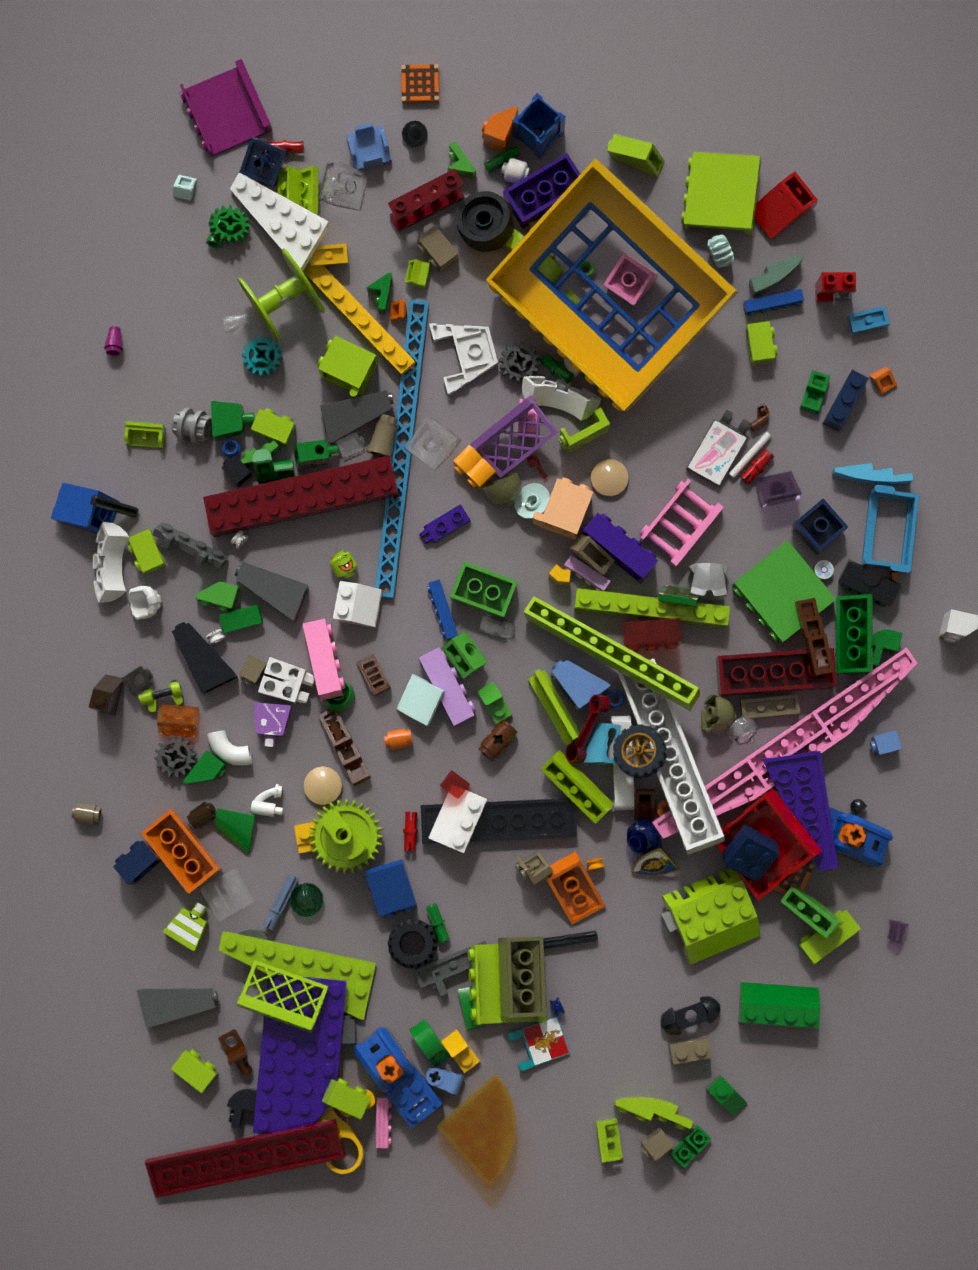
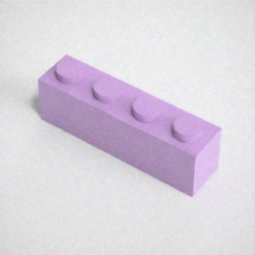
[419,647,476,727]

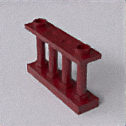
[388,168,465,233]

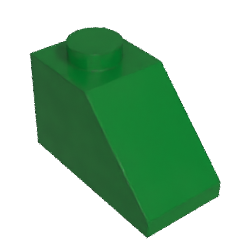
[183,750,227,785]
[706,1075,747,1117]

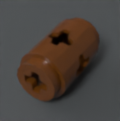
[478,720,518,762]

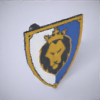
[631,843,680,876]

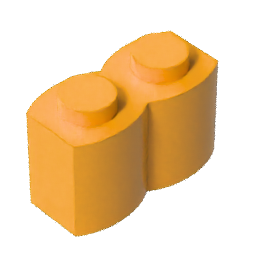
[453,445,496,490]

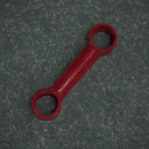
[566,694,610,764]

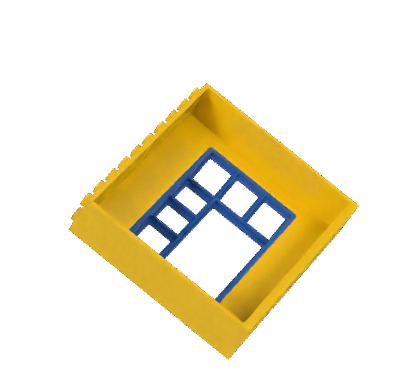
[486,158,739,411]

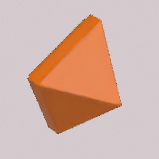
[390,299,408,321]

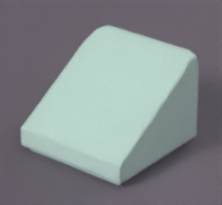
[173,175,197,201]

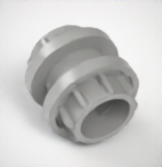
[172,408,212,444]

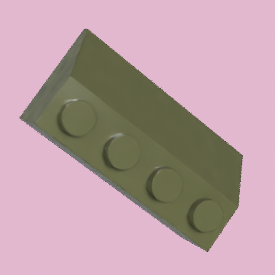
[498,937,546,1018]

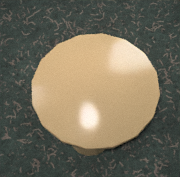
[591,459,629,496]
[303,766,342,805]

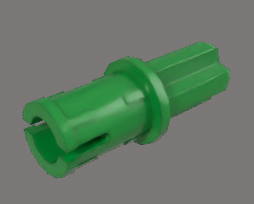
[484,146,520,173]
[540,354,574,384]
[426,903,450,943]

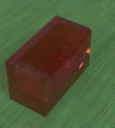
[440,770,471,799]

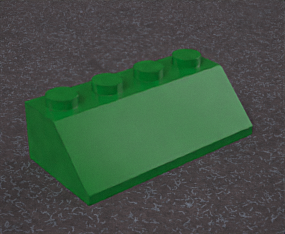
[836,594,873,675]
[738,982,820,1028]

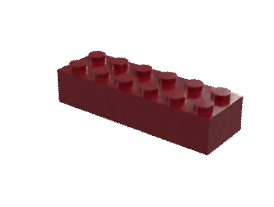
[716,648,837,696]

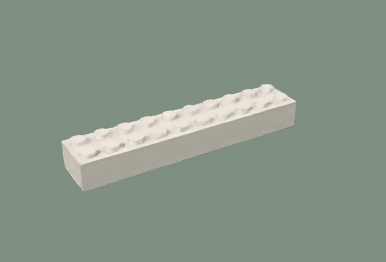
[618,659,725,855]

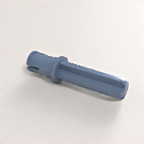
[263,874,299,931]

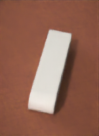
[611,716,635,811]

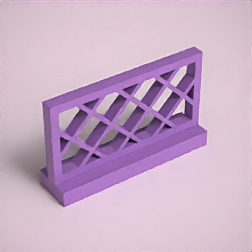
[470,395,558,478]

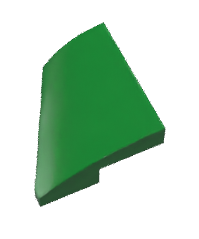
[215,808,256,852]

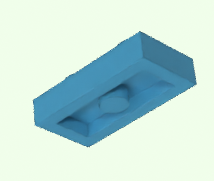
[847,306,890,334]

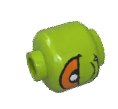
[329,550,358,580]

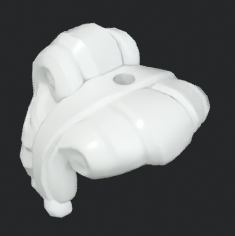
[128,586,162,620]

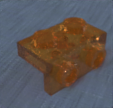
[157,704,199,737]

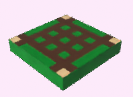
[658,584,701,607]

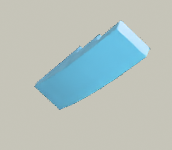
[832,463,913,485]

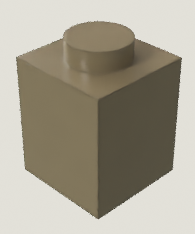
[239,654,267,686]

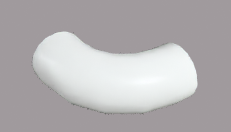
[207,730,252,766]

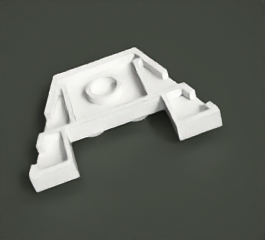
[429,323,498,395]

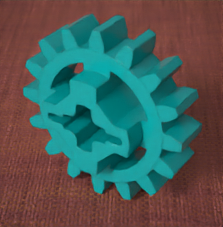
[241,335,283,377]

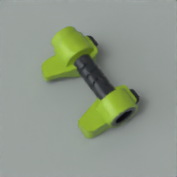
[138,680,184,712]

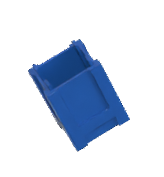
[512,93,566,159]

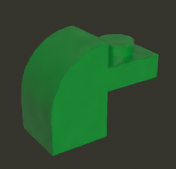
[873,629,903,668]
[409,1019,450,1067]

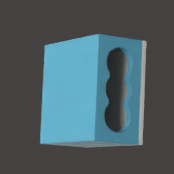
[582,723,623,765]

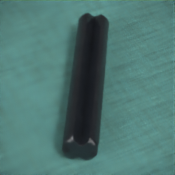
[90,495,139,517]
[543,931,598,949]

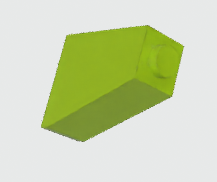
[607,134,665,177]

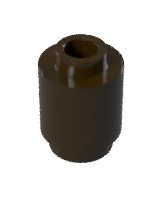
[187,801,217,829]

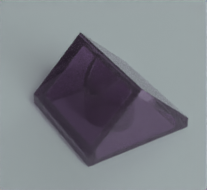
[754,471,802,508]

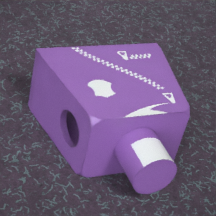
[254,702,292,748]

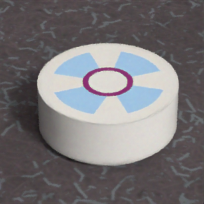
[814,560,834,580]

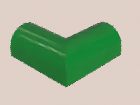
[252,449,295,483]

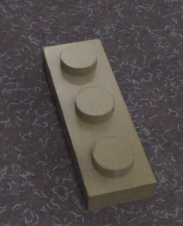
[740,694,800,720]

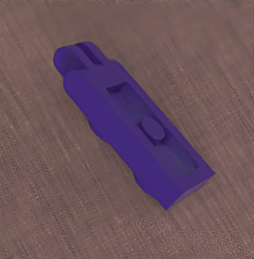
[419,504,471,544]

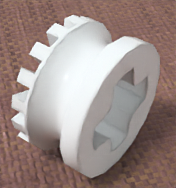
[230,530,249,549]
[206,629,226,645]

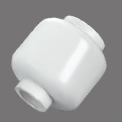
[501,158,530,184]

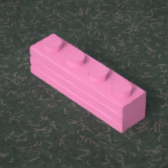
[376,1097,392,1148]

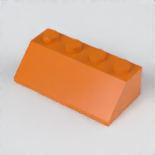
[140,809,222,894]

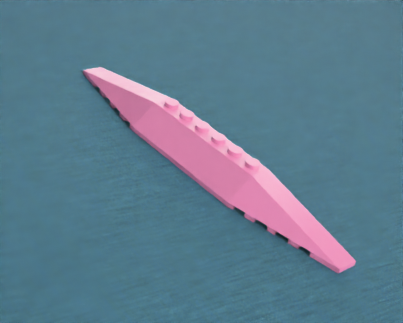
[652,647,918,838]

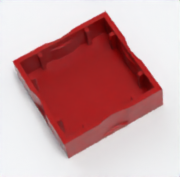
[715,789,822,901]

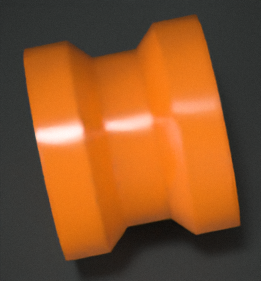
[656,800,670,817]

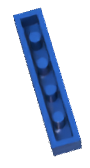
[743,289,804,316]
[427,579,458,641]

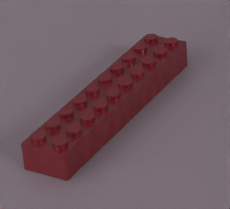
[203,456,399,537]

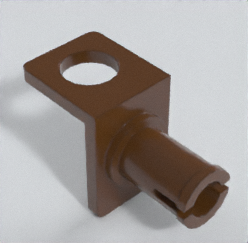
[218,1029,253,1076]

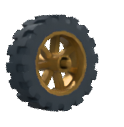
[613,724,667,778]

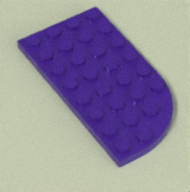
[253,974,347,1134]

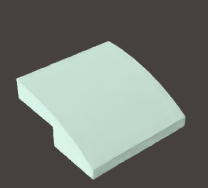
[397,674,445,726]

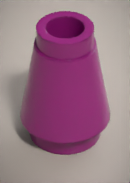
[104,326,123,356]

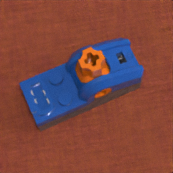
[829,807,893,868]
[354,1026,443,1128]

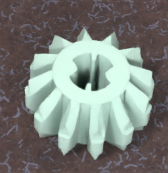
[707,234,734,268]

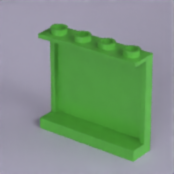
[732,540,836,644]

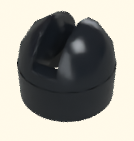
[850,799,867,816]

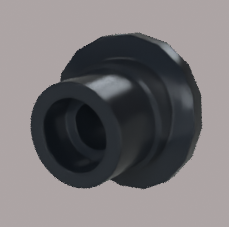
[401,120,428,147]

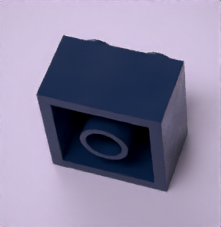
[792,498,848,555]
[722,824,780,882]
[113,840,162,885]

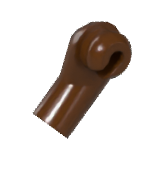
[749,404,770,432]

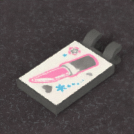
[686,410,750,487]

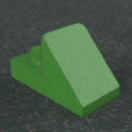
[447,141,476,179]
[477,682,512,724]

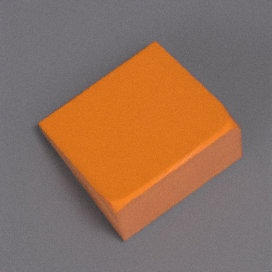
[870,367,897,395]

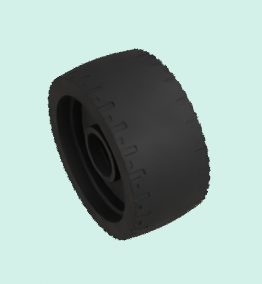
[456,191,514,252]

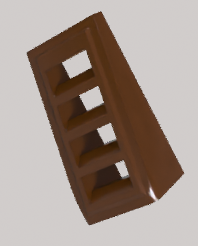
[357,654,391,696]

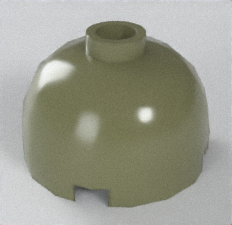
[483,472,522,507]
[701,695,736,734]

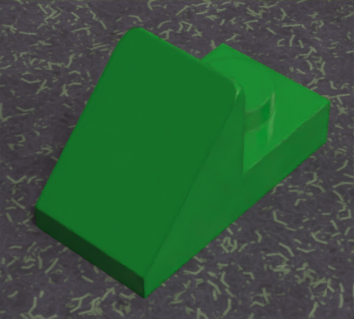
[367,273,393,314]

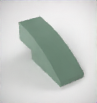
[749,255,803,297]

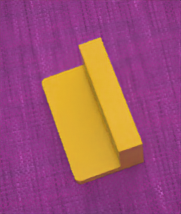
[310,244,348,266]

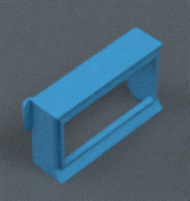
[861,485,919,573]

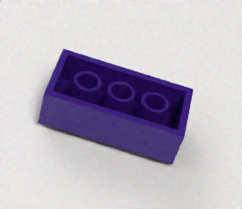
[503,153,580,229]
[582,513,658,584]

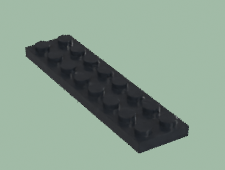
[421,798,577,844]

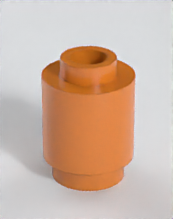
[384,728,413,750]

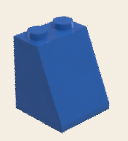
[51,482,120,534]
[364,859,417,919]

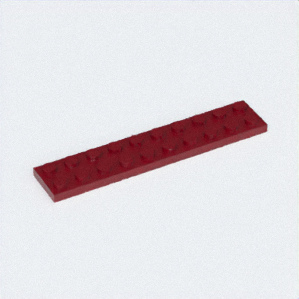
[145,1119,346,1198]

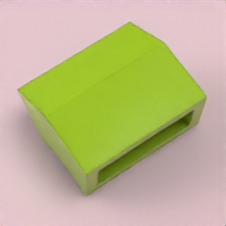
[405,259,430,289]

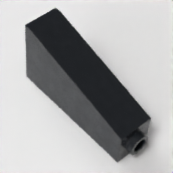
[172,622,238,694]

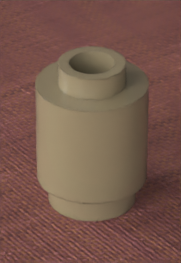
[72,803,102,825]

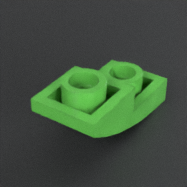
[241,440,281,467]

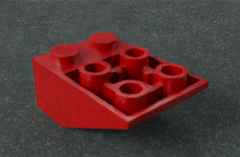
[755,171,818,240]

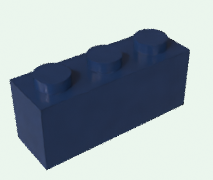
[823,369,869,432]

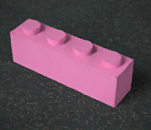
[303,619,345,701]

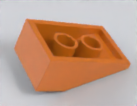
[546,851,606,925]

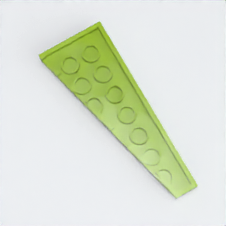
[218,931,376,1020]

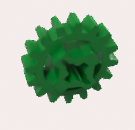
[208,205,250,245]

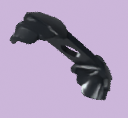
[660,996,720,1035]

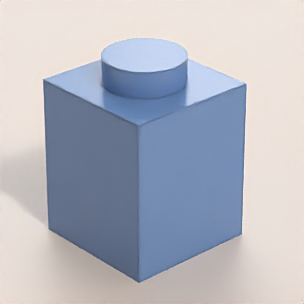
[870,730,902,756]

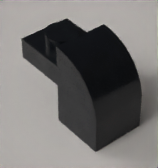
[227,1088,257,1129]

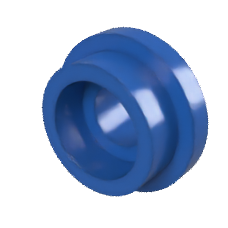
[222,439,241,458]
[606,689,624,709]

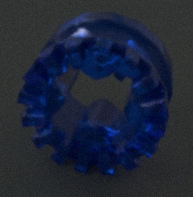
[549,997,565,1017]

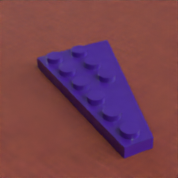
[762,751,839,871]

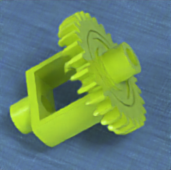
[309,799,383,874]

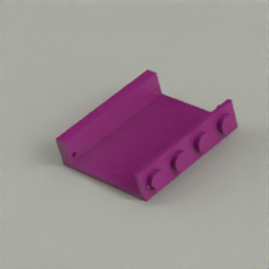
[179,59,273,157]

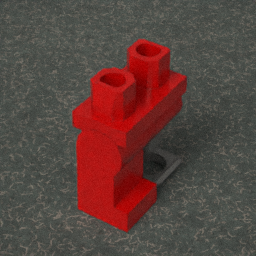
[815,272,856,302]

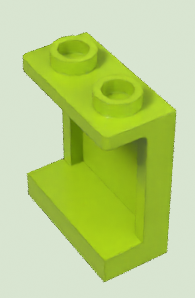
[558,407,610,453]

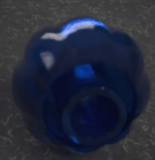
[626,819,661,855]

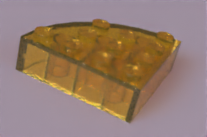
[437,1072,516,1187]

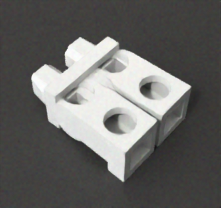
[258,657,315,704]

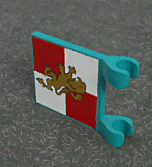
[508,1016,570,1071]

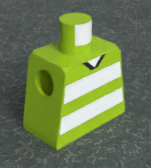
[163,902,208,951]

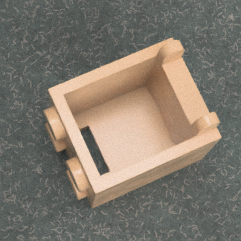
[533,478,593,540]

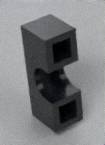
[838,559,901,607]

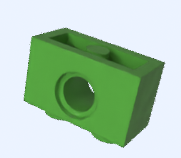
[442,631,488,679]

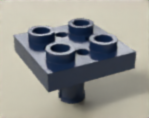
[239,137,287,187]

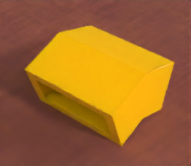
[548,564,571,586]

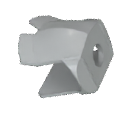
[688,563,729,601]

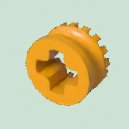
[586,857,605,870]

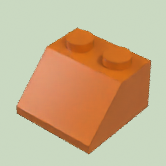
[481,106,519,152]

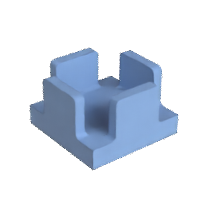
[346,123,392,172]

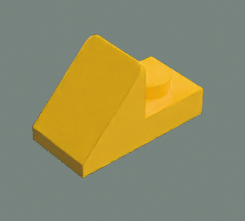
[441,1029,480,1073]

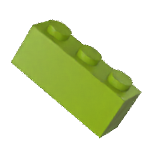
[798,909,861,964]

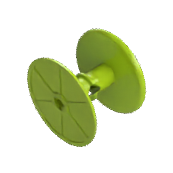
[237,248,325,342]

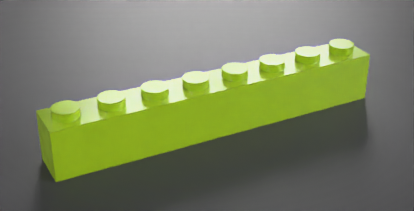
[574,588,730,628]

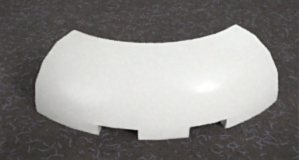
[522,376,601,421]
[92,522,129,603]

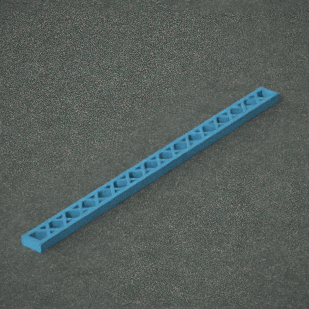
[375,300,429,599]

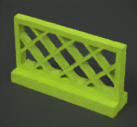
[528,669,580,746]
[237,960,329,1033]

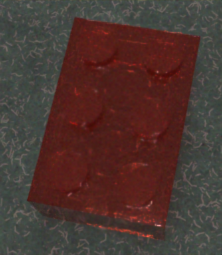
[620,618,682,652]

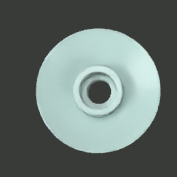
[514,483,550,519]

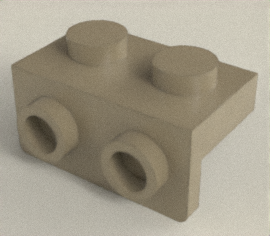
[514,851,554,885]

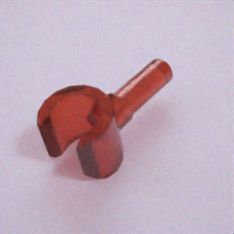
[527,455,548,479]

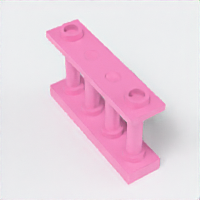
[639,479,724,568]

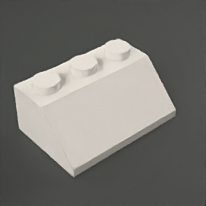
[429,785,487,854]

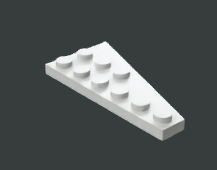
[230,173,331,272]

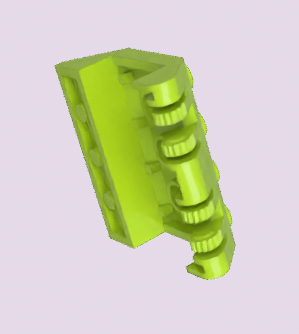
[662,868,761,965]

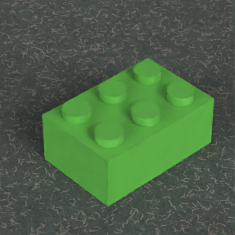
[450,561,518,620]

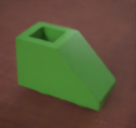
[195,581,240,612]

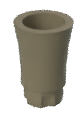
[366,414,398,459]

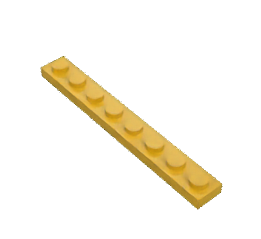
[303,260,416,376]

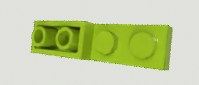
[614,1096,693,1130]

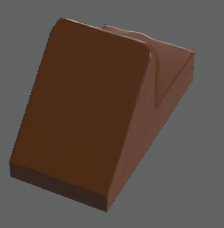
[634,789,655,824]

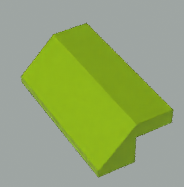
[277,166,319,215]

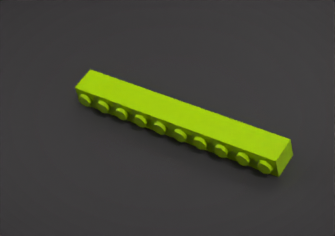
[523,596,700,711]

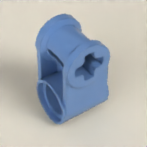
[425,1067,465,1095]

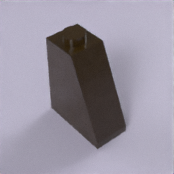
[88,674,125,716]

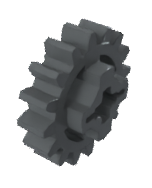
[499,341,540,383]
[154,735,197,778]

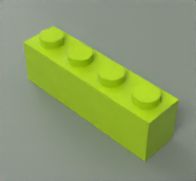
[540,750,614,824]

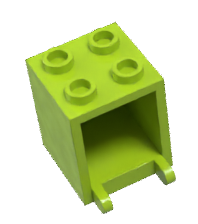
[317,335,378,397]

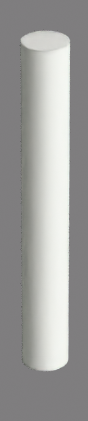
[729,432,771,479]

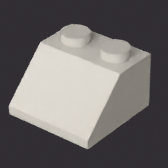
[333,581,383,628]
[939,609,978,643]

